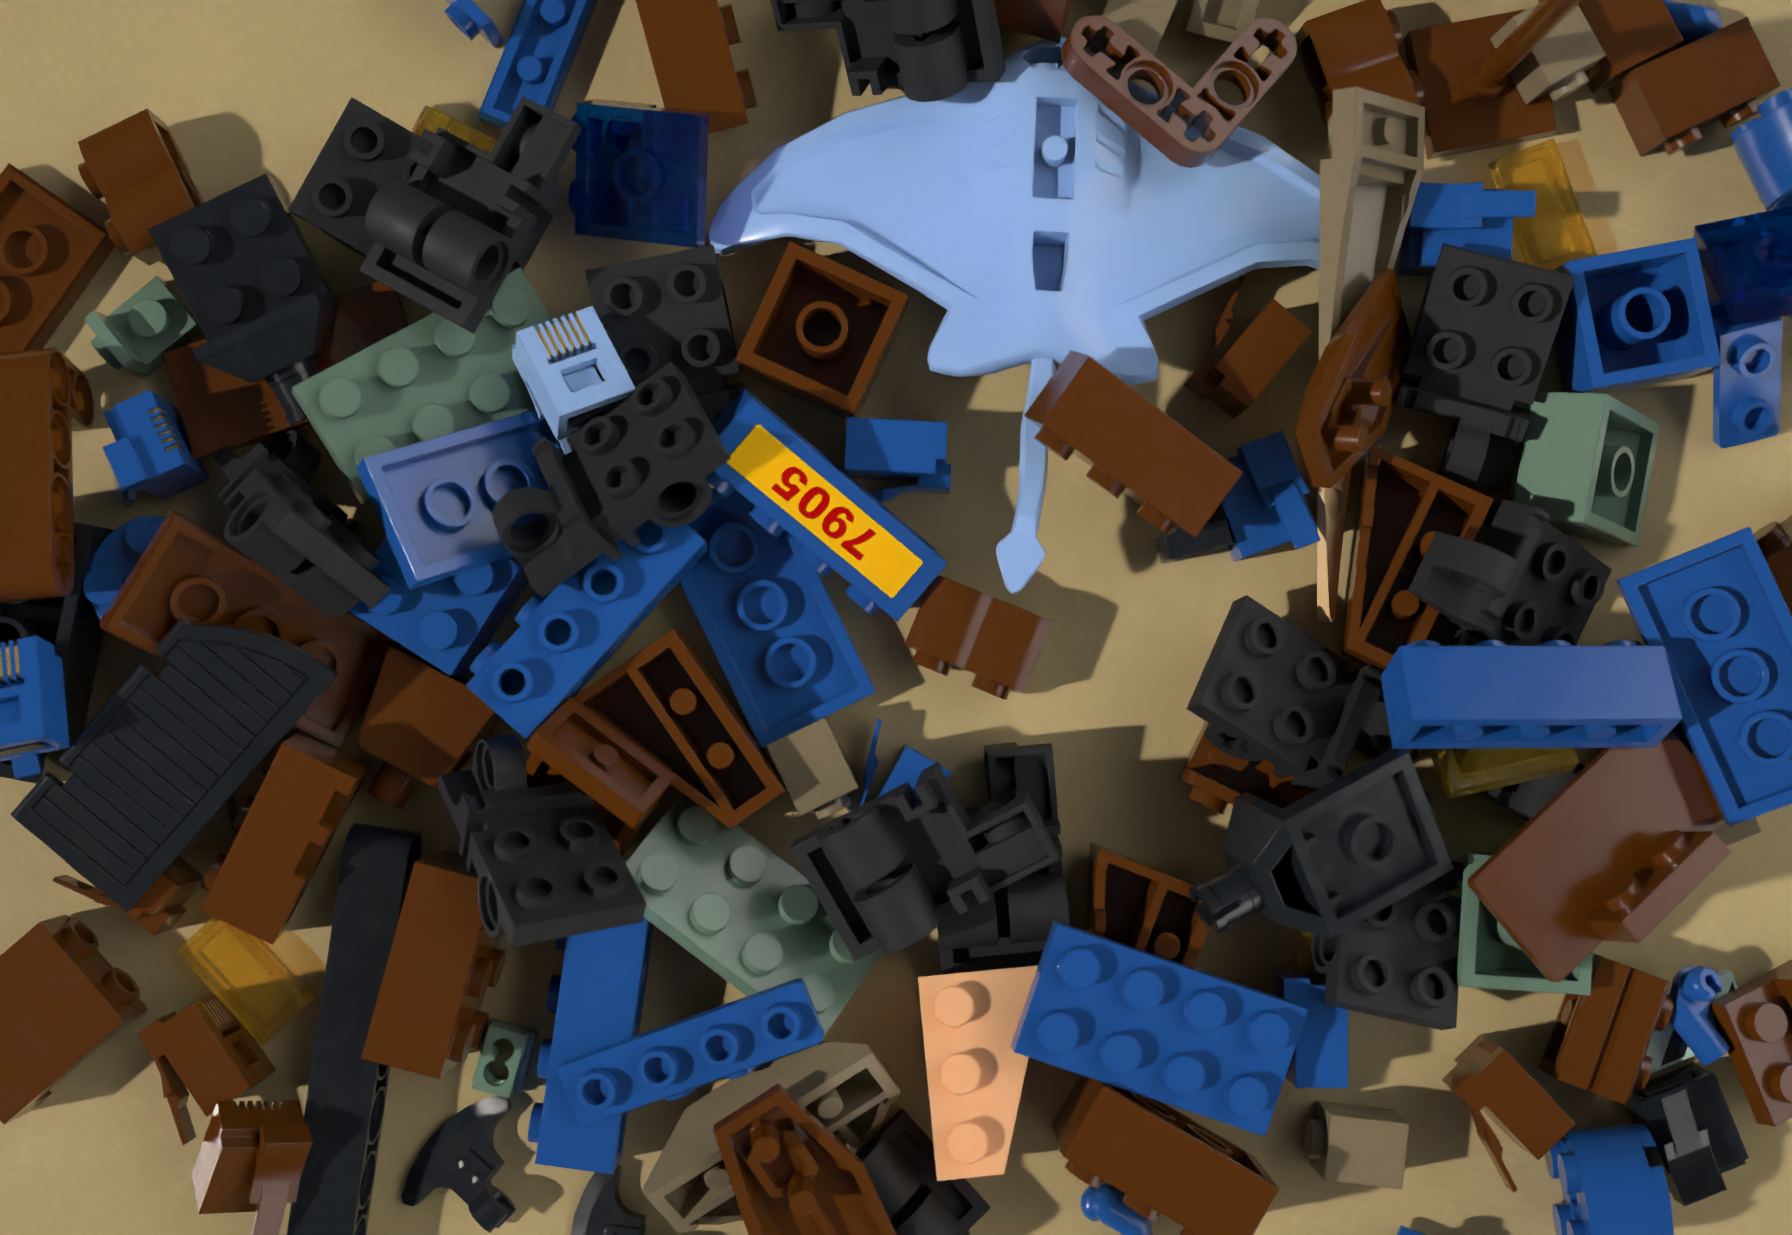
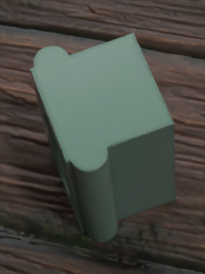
[472,1018,538,1099]

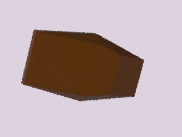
[1295,269,1412,488]
[713,1083,897,1235]

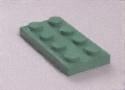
[292,267,553,505]
[625,793,882,1048]

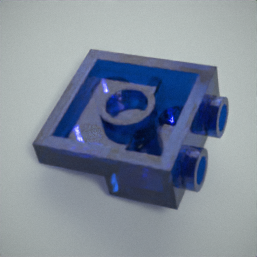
[568,99,709,248]
[1693,206,1792,326]

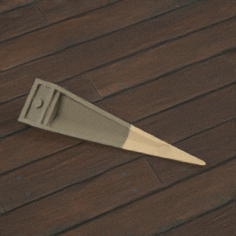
[1317,86,1425,622]

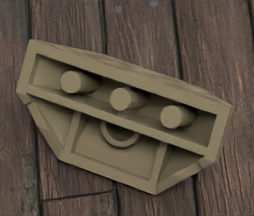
[643,1041,901,1234]

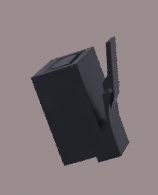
[1626,1063,1749,1206]

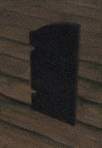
[11,618,339,912]

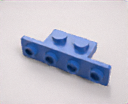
[558,978,824,1126]

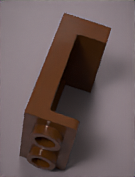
[526,697,676,856]
[0,915,147,1124]

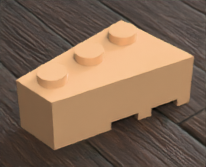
[918,965,1038,1181]

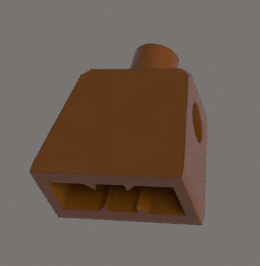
[357,646,502,809]

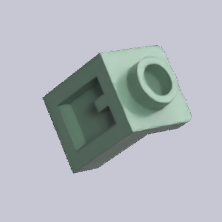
[84,276,202,377]

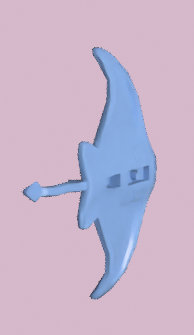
[708,36,1320,594]

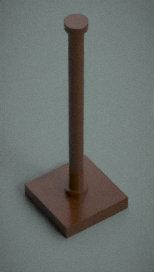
[1403,0,1582,160]

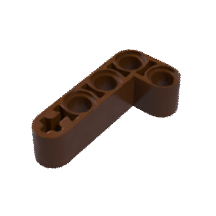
[0,348,94,603]

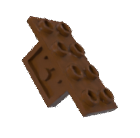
[1467,730,1731,982]

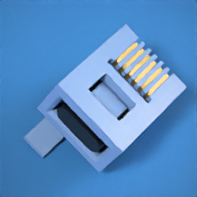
[512,306,635,455]

